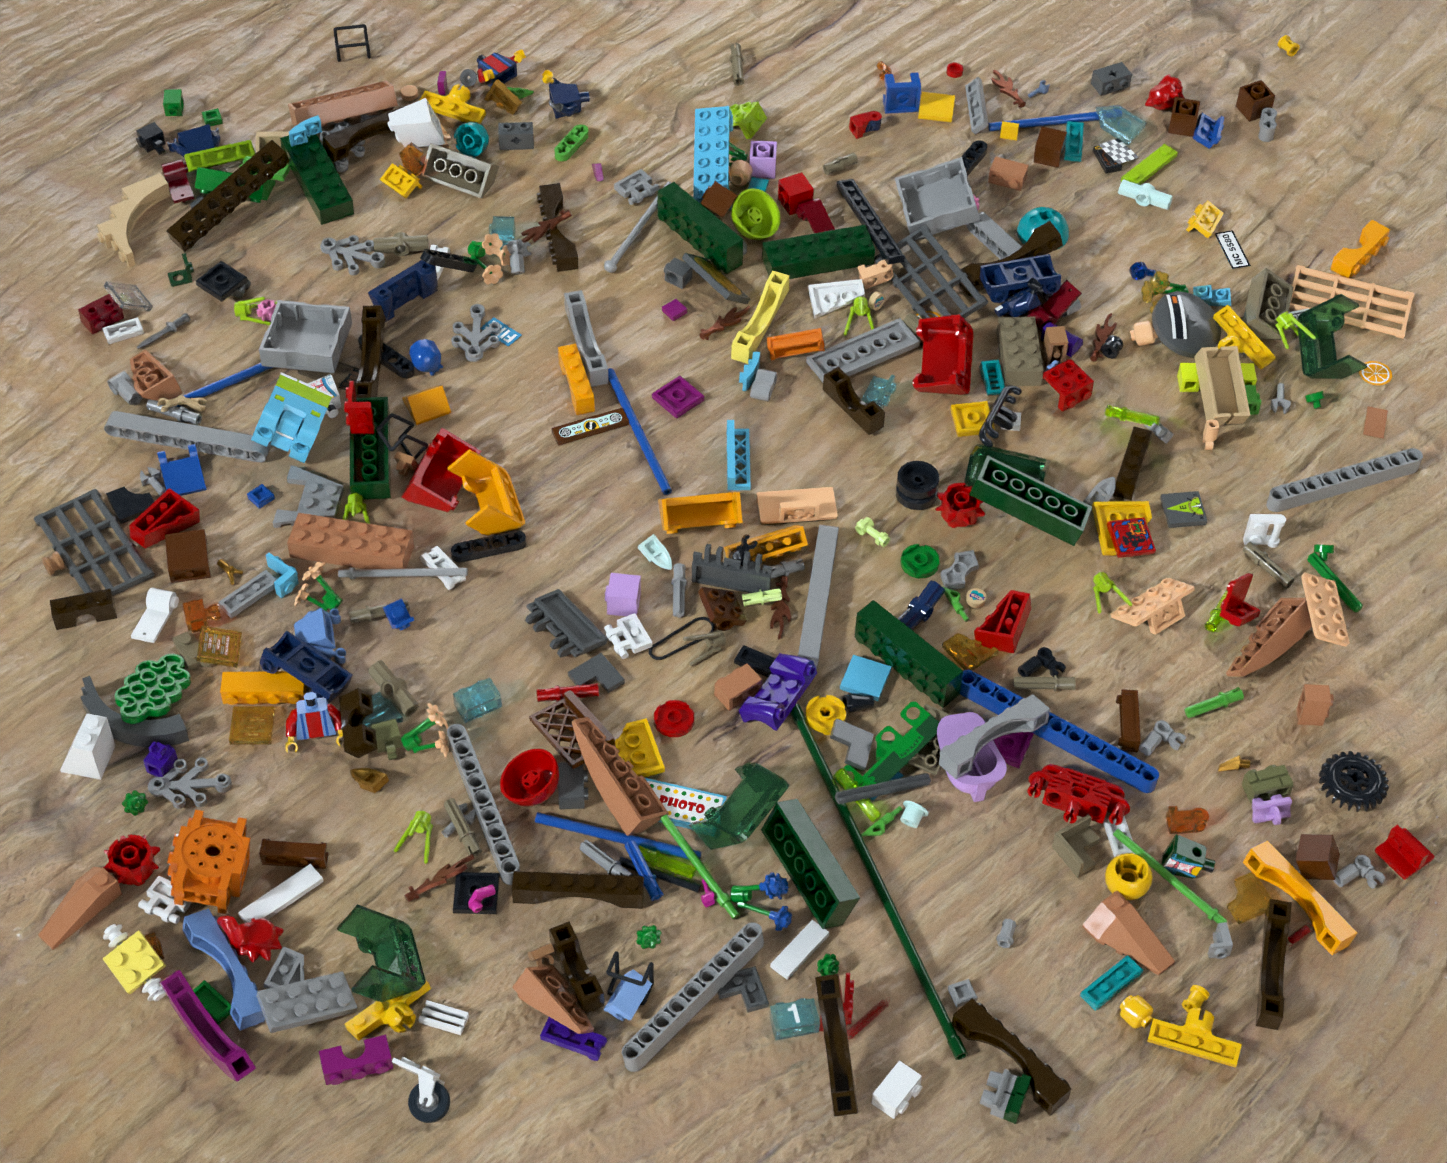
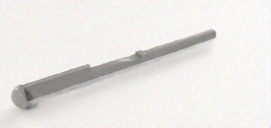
[604,181,671,273]

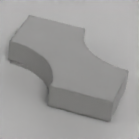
[940,550,979,590]

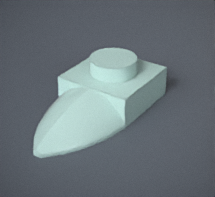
[638,534,672,570]

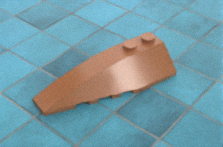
[1226,597,1312,677]
[572,717,669,836]

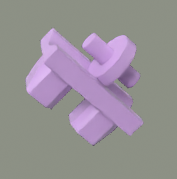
[1252,794,1292,825]

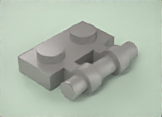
[614,169,660,205]

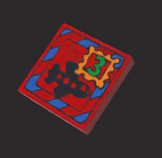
[1107,518,1156,558]

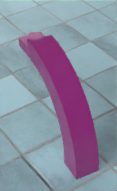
[159,970,256,1082]

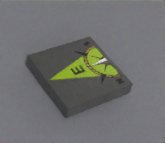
[1160,491,1207,528]

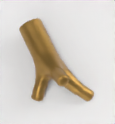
[217,559,243,585]

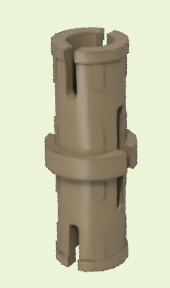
[823,152,858,175]

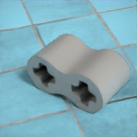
[1258,108,1277,142]
[750,368,777,402]

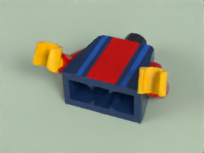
[477,50,526,88]

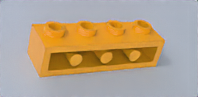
[724,525,808,562]

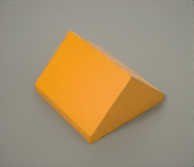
[402,385,451,425]

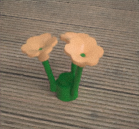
[468,233,511,285]

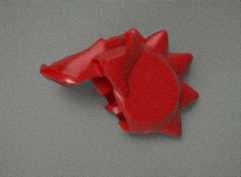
[1145,74,1185,110]
[217,916,284,963]

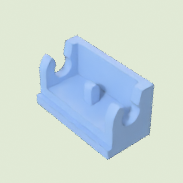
[603,969,652,1022]

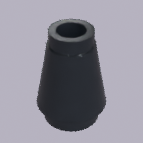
[842,692,874,713]

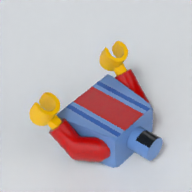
[285,692,343,753]

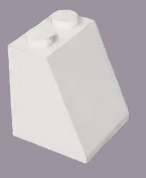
[388,98,445,148]
[60,714,116,780]

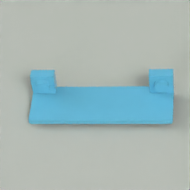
[693,106,733,211]

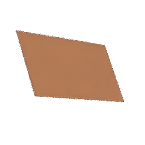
[1363,406,1388,439]

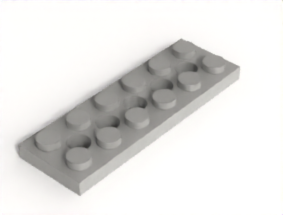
[806,318,920,382]

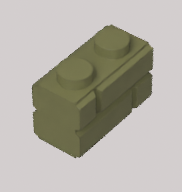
[1242,765,1293,804]

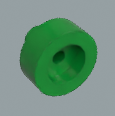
[1305,391,1325,409]
[1314,544,1334,561]

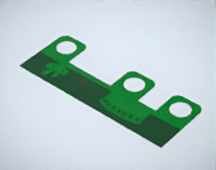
[835,701,939,806]

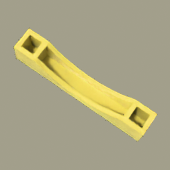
[731,271,789,364]

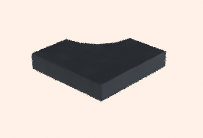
[106,487,154,524]

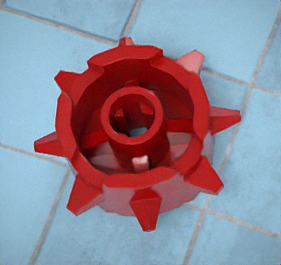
[935,483,985,528]
[103,834,160,886]

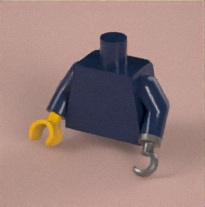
[542,70,590,119]

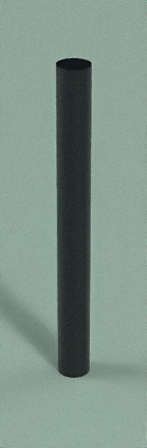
[619,857,701,893]

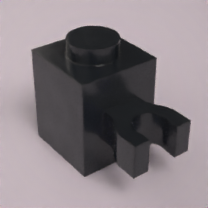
[136,122,166,155]

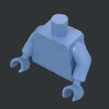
[294,608,346,664]

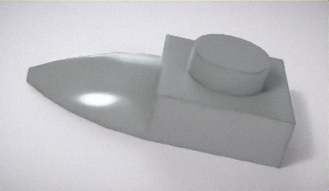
[1083,477,1116,506]

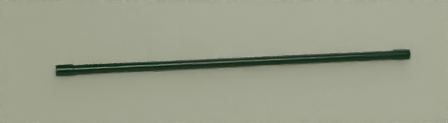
[790,704,968,1060]

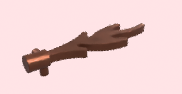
[991,70,1026,108]
[521,210,572,243]
[699,305,750,340]
[1090,313,1117,362]
[770,576,791,639]
[404,854,475,902]

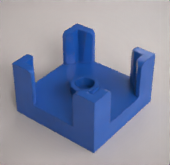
[883,72,921,114]

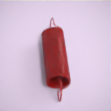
[1287,923,1313,946]

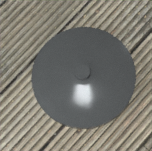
[1152,291,1221,358]

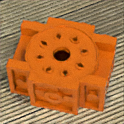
[167,810,251,914]

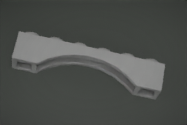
[564,290,609,387]
[939,694,1050,779]

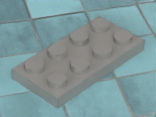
[256,971,358,1033]

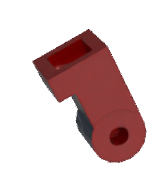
[849,111,882,139]

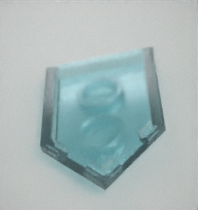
[1096,105,1148,145]

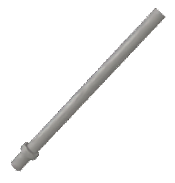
[338,567,468,579]

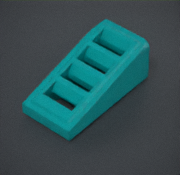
[979,360,1005,396]

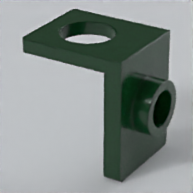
[167,253,194,287]

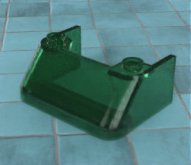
[1297,294,1367,379]
[689,762,789,850]
[337,904,426,1002]

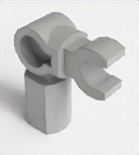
[507,239,531,275]
[1141,414,1174,444]
[1139,720,1186,756]
[1333,855,1385,889]

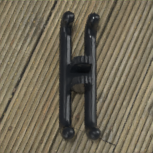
[979,385,1022,448]

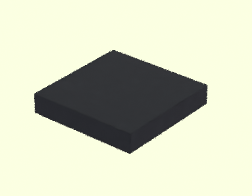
[196,261,248,302]
[453,872,500,914]

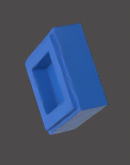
[247,484,275,509]

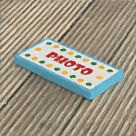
[645,778,727,835]

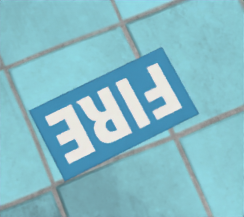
[480,317,522,346]

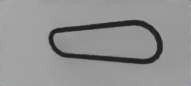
[649,617,715,660]

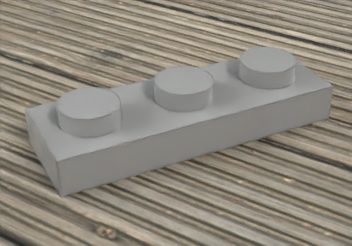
[218,570,277,619]

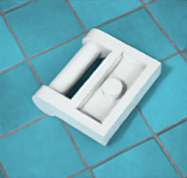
[1243,514,1286,548]

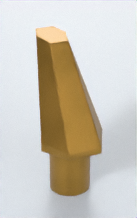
[1218,755,1250,772]

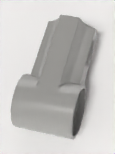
[107,371,143,406]

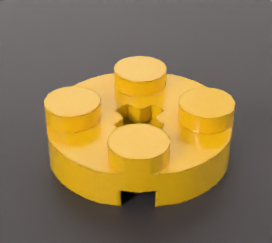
[805,695,846,735]

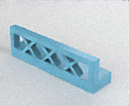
[726,420,751,490]

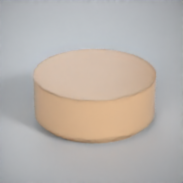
[401,85,418,101]

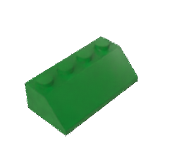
[195,167,276,203]

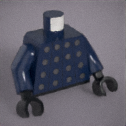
[994,278,1041,317]

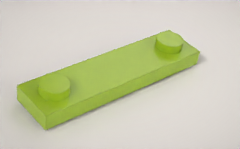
[184,140,255,172]
[1121,144,1178,185]

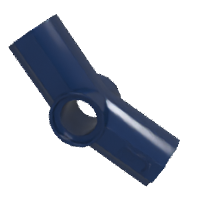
[898,580,945,630]

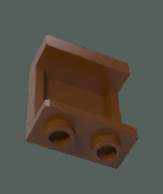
[165,529,211,583]

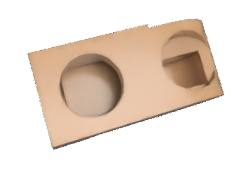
[857,260,894,290]

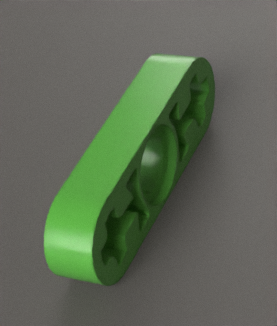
[554,124,589,161]

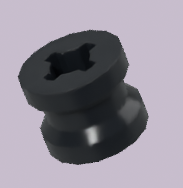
[1101,335,1124,359]

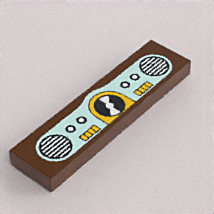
[552,408,629,446]

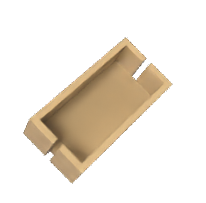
[1194,346,1251,425]

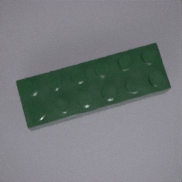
[280,134,354,225]
[657,182,743,275]
[762,225,875,279]
[350,396,391,500]
[969,455,1092,546]
[854,600,963,708]
[761,799,860,929]

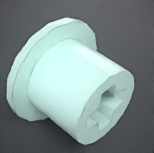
[900,801,929,828]

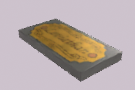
[682,253,750,304]

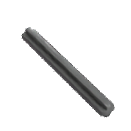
[835,773,931,804]

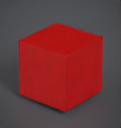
[778,172,814,216]

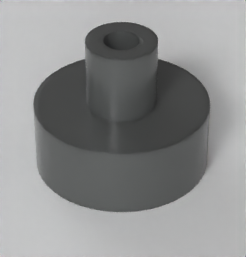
[460,69,477,87]

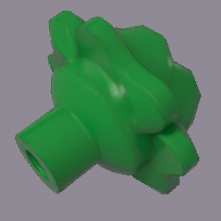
[122,790,148,816]
[636,925,661,949]
[817,953,840,976]

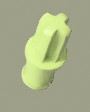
[742,588,782,607]

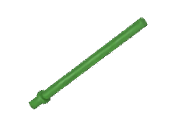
[1113,829,1228,923]

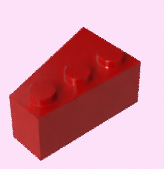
[129,488,200,549]
[974,590,1031,654]

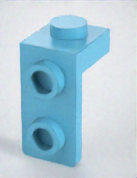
[266,553,299,598]

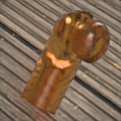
[877,61,892,81]

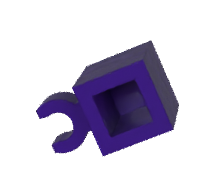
[143,742,178,777]

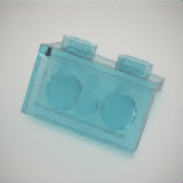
[861,375,897,409]

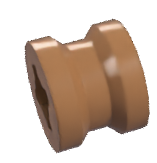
[42,551,65,576]

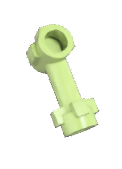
[855,517,890,547]

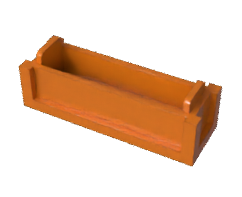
[767,328,825,361]

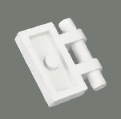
[604,613,652,659]
[138,876,192,924]

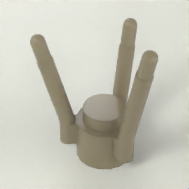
[683,630,726,666]

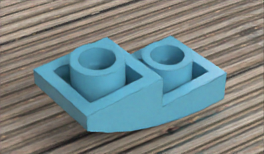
[289,115,322,147]
[1193,285,1231,306]
[739,351,760,391]

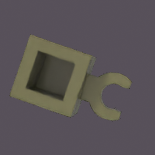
[371,719,402,760]

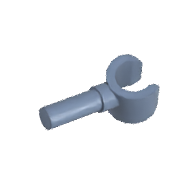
[1028,80,1050,98]

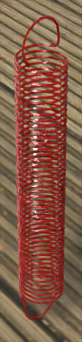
[847,997,890,1039]

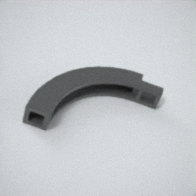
[81,676,189,747]

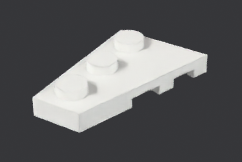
[808,279,865,319]

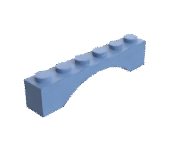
[182,908,265,1031]

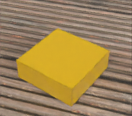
[1000,121,1019,141]

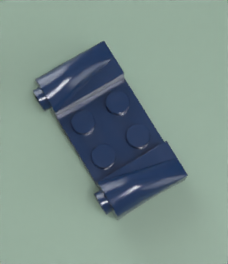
[980,254,1061,303]
[368,260,438,322]
[260,631,353,704]

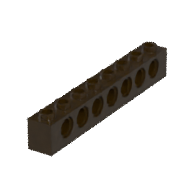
[166,140,289,252]

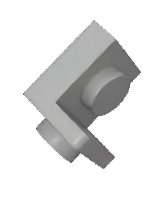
[1208,922,1233,959]

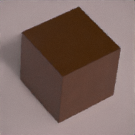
[1236,80,1275,122]
[1168,97,1200,137]
[1033,126,1067,168]
[701,181,737,219]
[1296,834,1340,880]

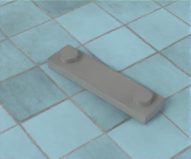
[965,77,988,135]

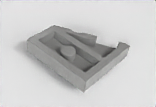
[264,947,304,989]

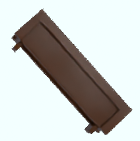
[1116,689,1141,753]
[259,839,329,869]

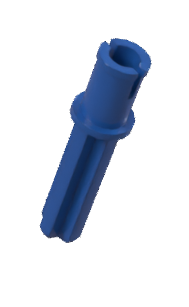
[625,840,664,901]

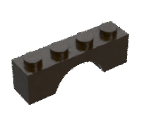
[823,367,885,435]
[1113,426,1152,501]
[549,921,604,1013]

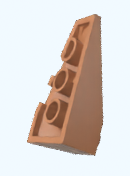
[130,349,183,401]
[38,867,122,950]
[1082,891,1175,975]
[512,965,594,1034]

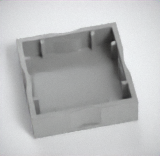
[895,157,980,240]
[259,300,352,373]

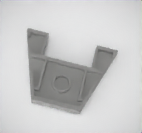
[273,465,344,528]

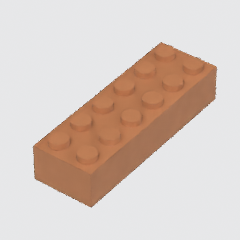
[288,80,398,127]
[287,513,414,569]

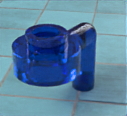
[1129,262,1163,288]

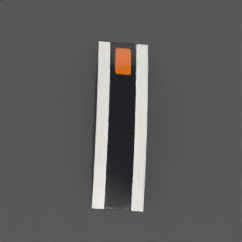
[1166,295,1187,339]

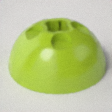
[731,188,780,240]

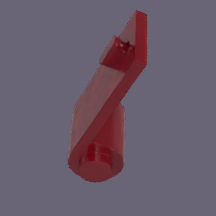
[161,160,195,204]
[796,198,835,233]
[1027,279,1082,332]

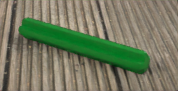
[1307,552,1363,613]

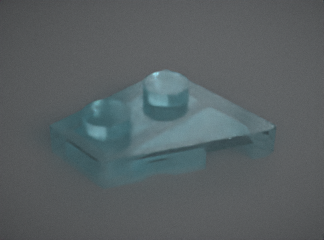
[362,691,403,727]

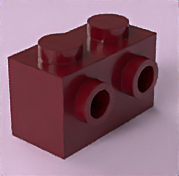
[78,293,124,335]

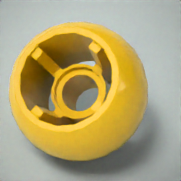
[1105,853,1152,901]

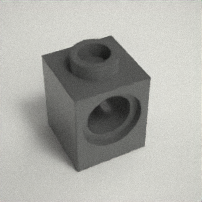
[664,257,693,289]

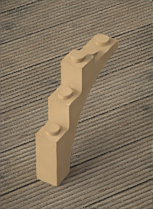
[97,173,171,267]

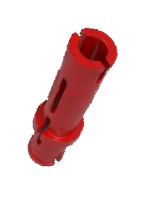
[536,683,599,702]

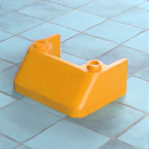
[447,449,525,536]
[658,492,743,534]

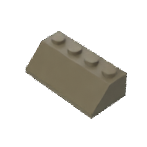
[420,143,499,198]
[1243,268,1293,340]

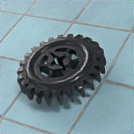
[1319,751,1389,812]

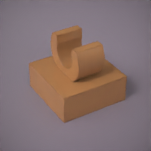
[527,943,554,967]

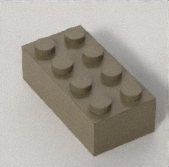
[996,317,1043,387]

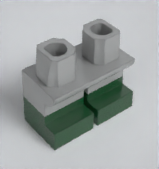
[980,1069,1031,1124]

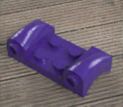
[739,653,817,731]

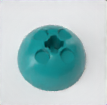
[1017,207,1069,249]

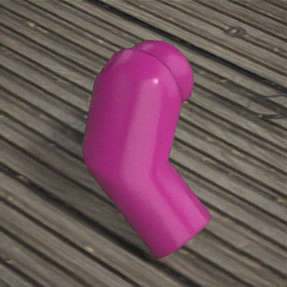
[468,885,496,913]

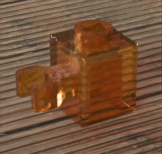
[183,599,221,633]

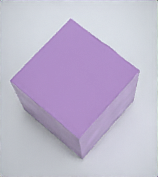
[750,141,777,179]
[605,573,641,616]

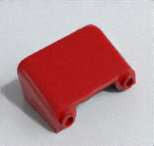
[913,314,973,395]
[401,428,481,512]

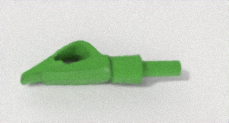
[507,87,534,99]
[942,586,969,622]
[861,806,902,837]

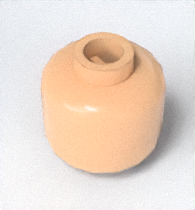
[729,160,753,186]
[1130,320,1158,346]

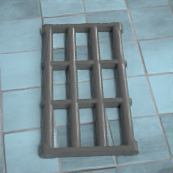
[874,225,988,319]
[34,489,155,596]

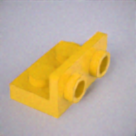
[379,163,423,199]
[1186,200,1224,238]

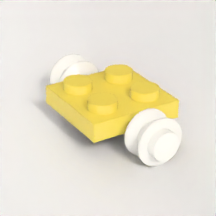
[103,924,166,1002]

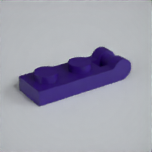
[540,1017,607,1061]

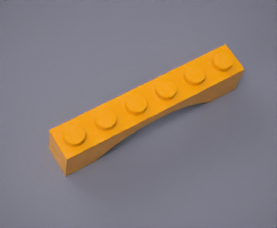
[1243,841,1357,955]

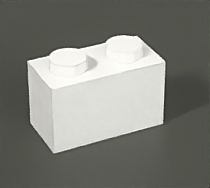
[872,1061,922,1119]

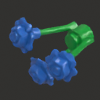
[731,872,792,931]

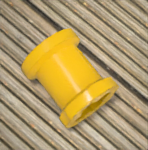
[1277,35,1300,57]
[1182,985,1210,1012]

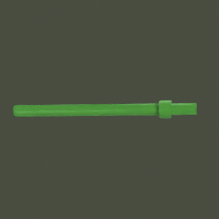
[660,814,740,920]

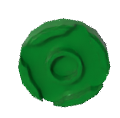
[900,544,940,579]

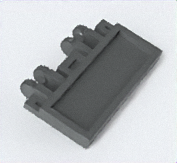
[692,544,772,593]
[525,589,608,658]

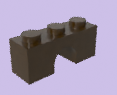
[50,588,117,630]
[339,688,377,758]

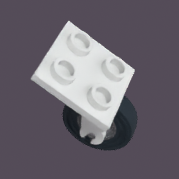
[392,1057,450,1123]

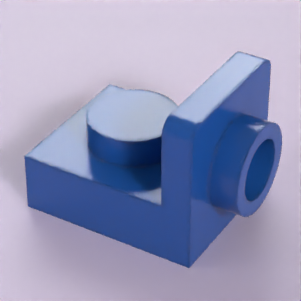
[382,598,414,631]

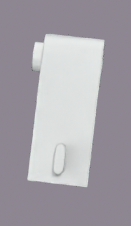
[131,587,179,643]

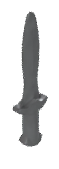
[137,313,190,349]

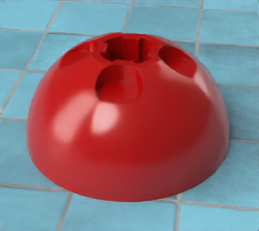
[500,749,560,807]

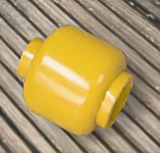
[1119,995,1153,1029]

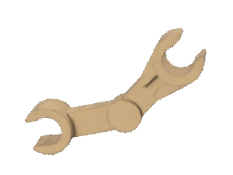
[157,395,207,412]

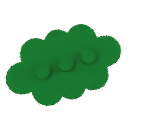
[114,654,191,724]

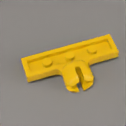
[420,84,486,124]
[1213,305,1276,370]
[345,972,431,1041]
[1147,1008,1242,1068]

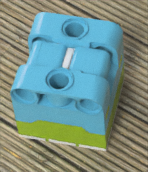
[251,372,333,463]

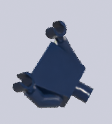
[167,124,221,158]

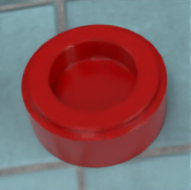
[946,62,963,78]

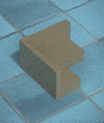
[1052,815,1100,878]

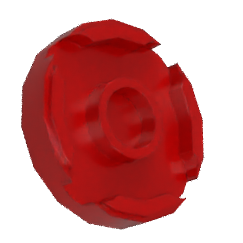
[654,700,694,737]

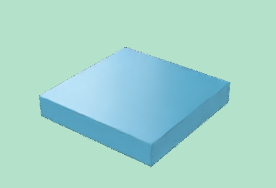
[840,655,892,701]

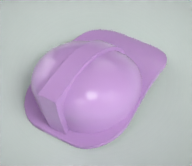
[937,712,1007,802]

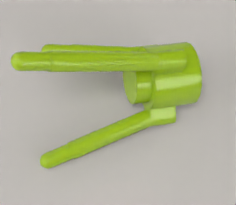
[234,297,277,325]
[844,297,875,336]
[1275,311,1316,349]
[342,493,370,524]
[1093,572,1132,614]
[394,811,433,864]

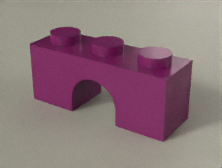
[319,1034,393,1085]

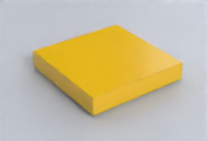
[918,92,955,122]
[950,401,995,437]

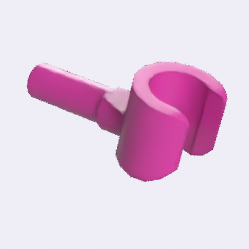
[701,879,715,907]

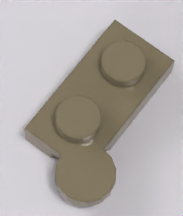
[172,630,216,671]

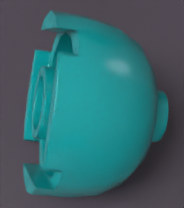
[454,122,489,157]

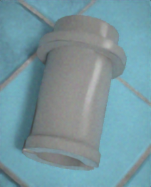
[996,919,1017,948]

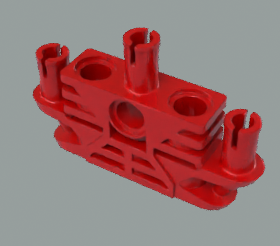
[1027,764,1130,825]

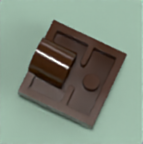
[698,587,747,631]

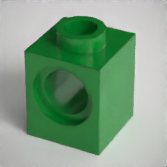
[163,89,184,116]

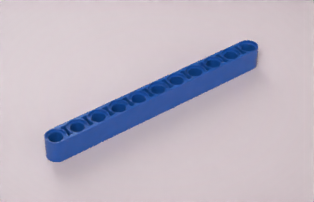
[960,670,1159,793]

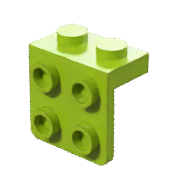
[730,102,767,139]

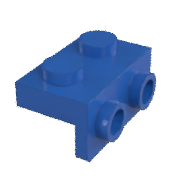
[1193,112,1225,149]

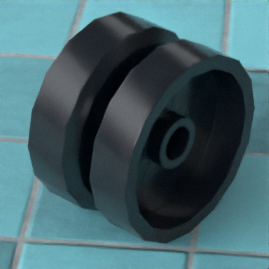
[896,461,939,510]

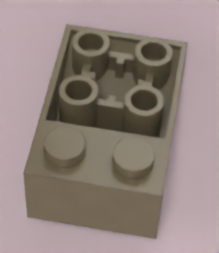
[908,704,950,776]

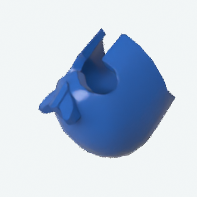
[409,339,443,376]

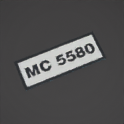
[1214,230,1251,269]

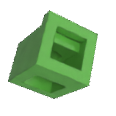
[1245,385,1261,415]

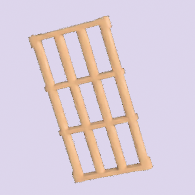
[1289,265,1415,339]

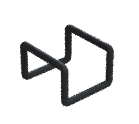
[333,24,371,62]
[376,413,428,460]
[606,951,654,1005]

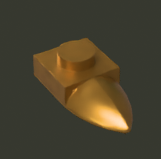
[350,768,389,793]

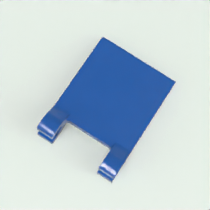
[157,444,207,496]

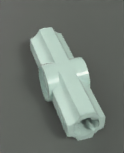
[1118,180,1173,210]

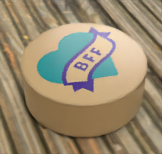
[868,291,885,311]
[966,588,986,608]

